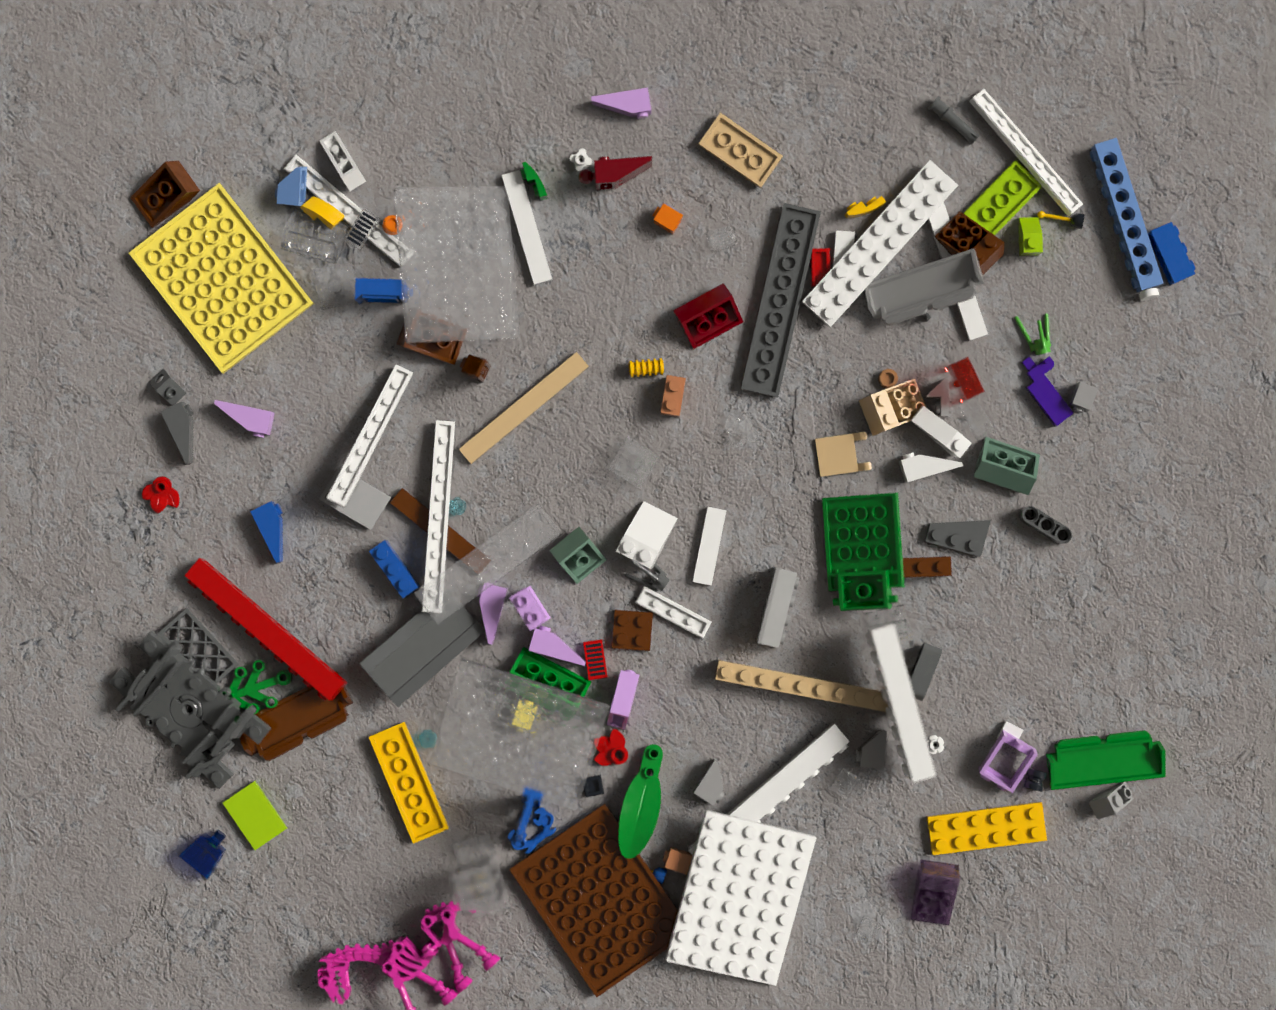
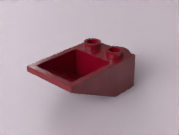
[578,156,652,190]

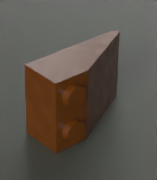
[130,160,200,228]
[396,308,467,365]

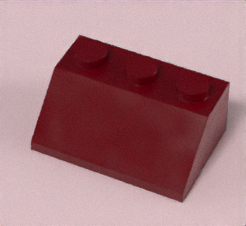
[673,283,744,349]

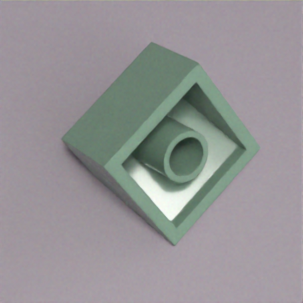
[549,527,606,584]

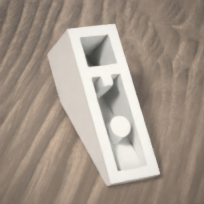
[320,131,366,191]
[911,405,972,458]
[899,453,963,483]

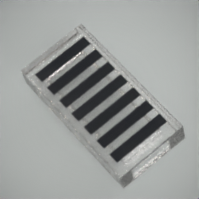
[344,208,380,251]

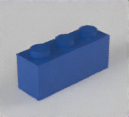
[1148,222,1195,286]
[369,540,420,598]

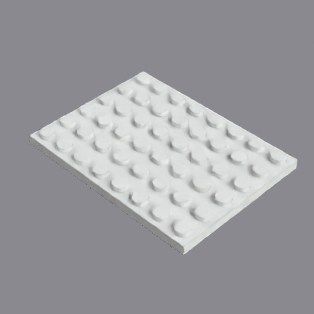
[665,810,816,986]

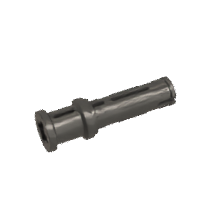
[927,96,980,144]

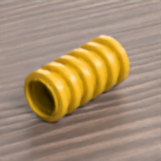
[628,358,664,378]

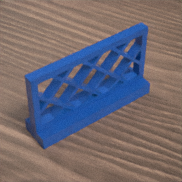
[516,787,543,843]

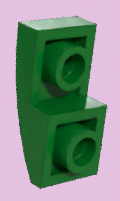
[520,162,548,201]

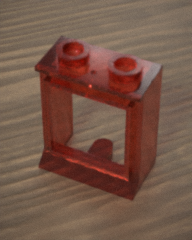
[944,357,985,403]

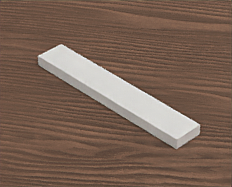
[502,170,552,285]

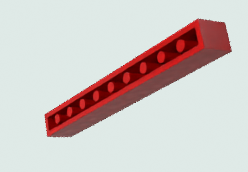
[184,558,348,701]

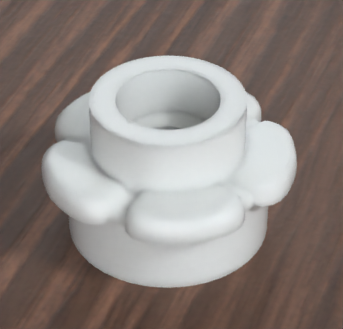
[927,735,944,754]

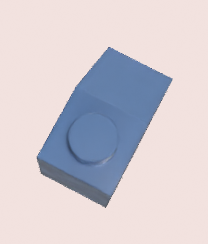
[275,166,307,206]

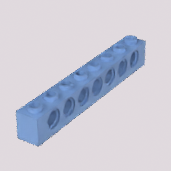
[1090,138,1163,293]

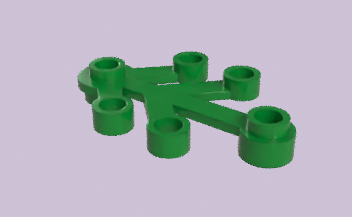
[225,660,293,714]

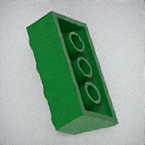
[503,647,591,721]

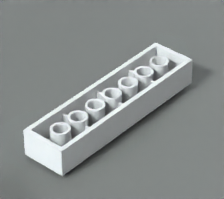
[865,622,936,783]

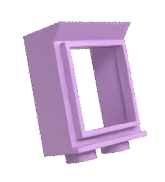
[510,586,551,631]
[978,730,1037,793]

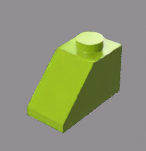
[1019,217,1043,256]

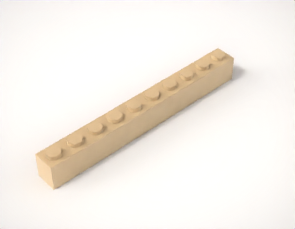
[715,660,888,712]

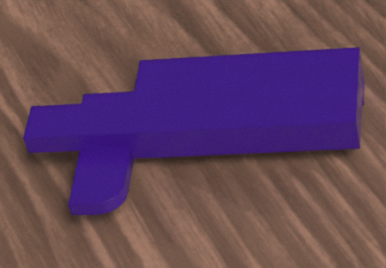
[1021,356,1074,427]

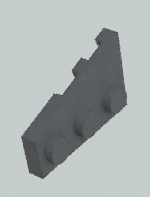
[924,520,991,557]

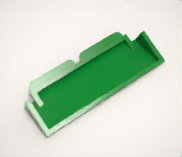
[1046,730,1166,790]

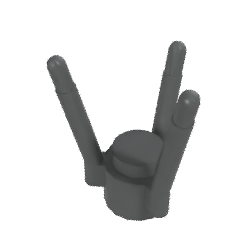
[625,560,670,592]

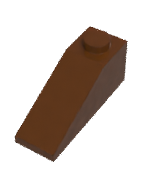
[460,354,491,383]

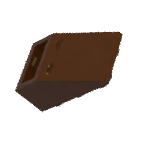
[935,211,1005,276]

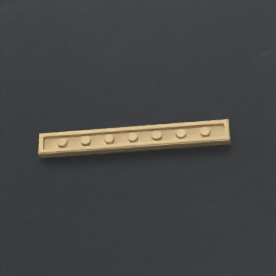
[459,352,589,464]

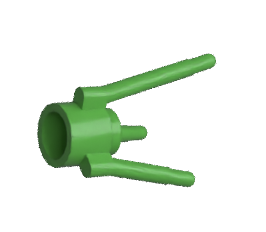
[1015,313,1051,356]

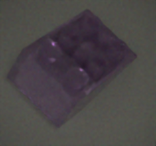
[911,859,960,925]

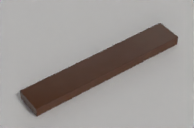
[390,488,492,575]

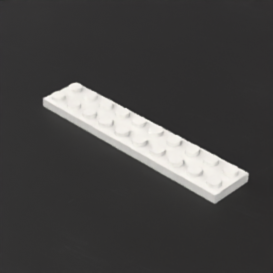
[802,160,958,327]

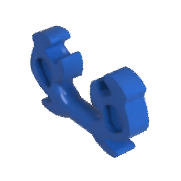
[508,807,556,854]

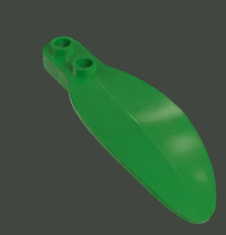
[618,744,663,859]

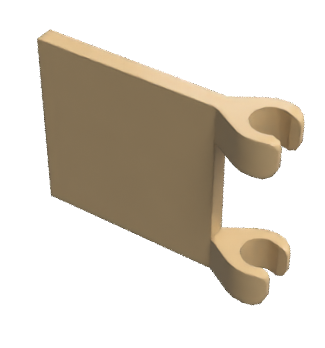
[815,432,872,477]

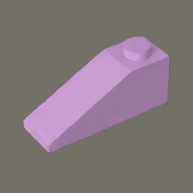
[591,88,651,119]
[214,400,275,438]
[477,583,508,645]
[529,625,586,666]

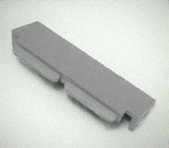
[865,248,984,325]

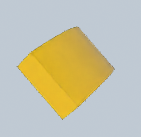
[300,196,345,230]
[844,196,886,218]

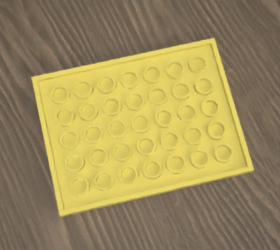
[129,183,314,374]

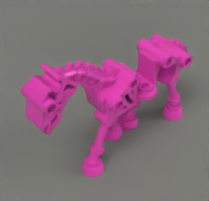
[318,901,500,1010]

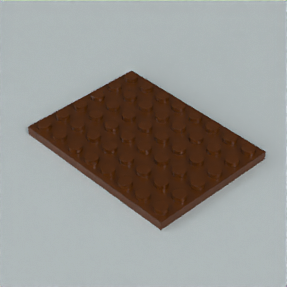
[509,803,678,998]

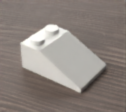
[616,501,678,570]

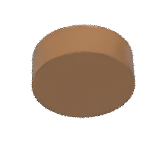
[878,369,898,388]

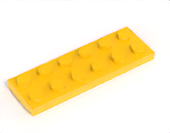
[369,722,449,844]
[927,802,1047,855]

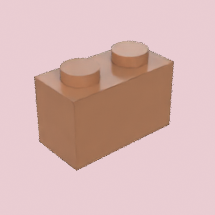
[660,375,686,417]

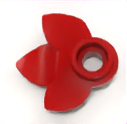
[142,476,180,514]
[594,729,628,766]

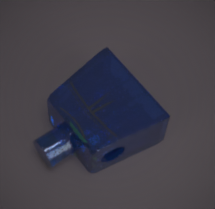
[179,829,226,879]

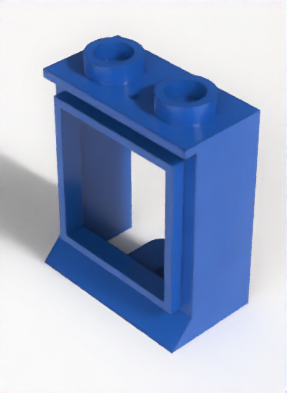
[355,278,410,304]

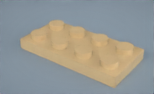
[698,113,783,188]

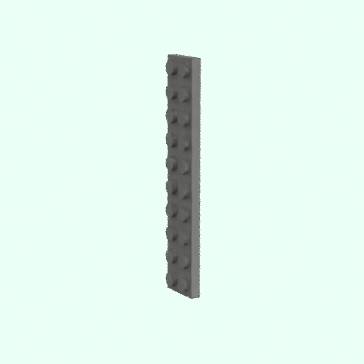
[741,203,821,398]

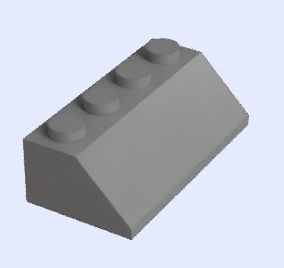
[755,567,799,648]

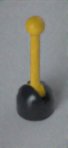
[1037,211,1085,229]

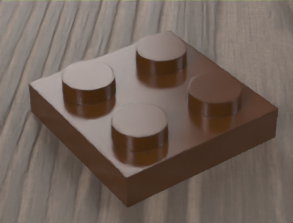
[612,610,653,651]

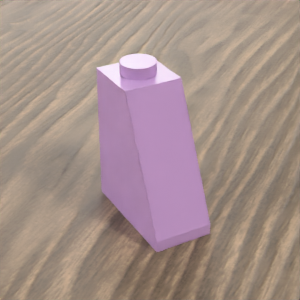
[606,670,639,730]

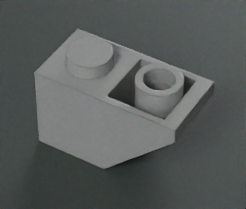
[1089,782,1134,820]

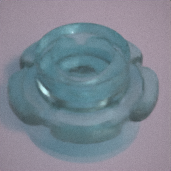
[449,497,466,515]
[418,729,437,748]

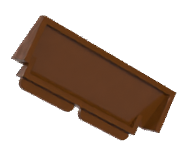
[239,671,353,761]

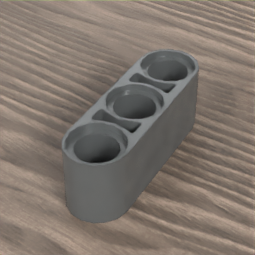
[1019,506,1072,544]
[909,642,942,701]

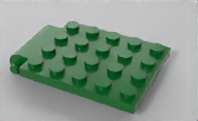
[822,493,904,611]

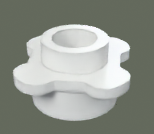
[570,149,592,171]

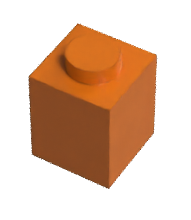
[652,203,683,234]

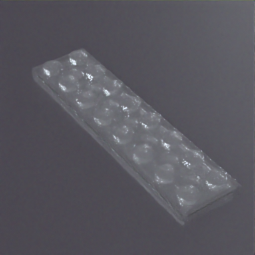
[414,503,562,625]

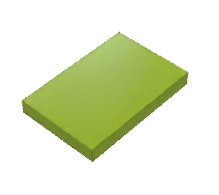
[223,780,288,850]

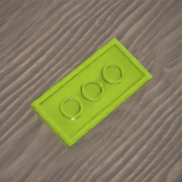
[964,160,1042,235]

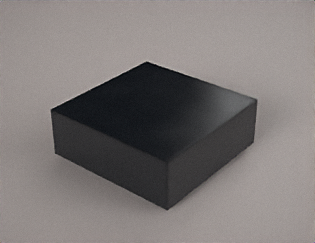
[582,774,604,797]

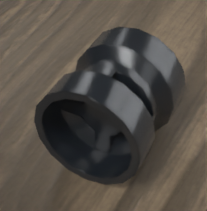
[1023,768,1047,792]

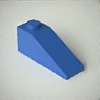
[251,501,283,563]

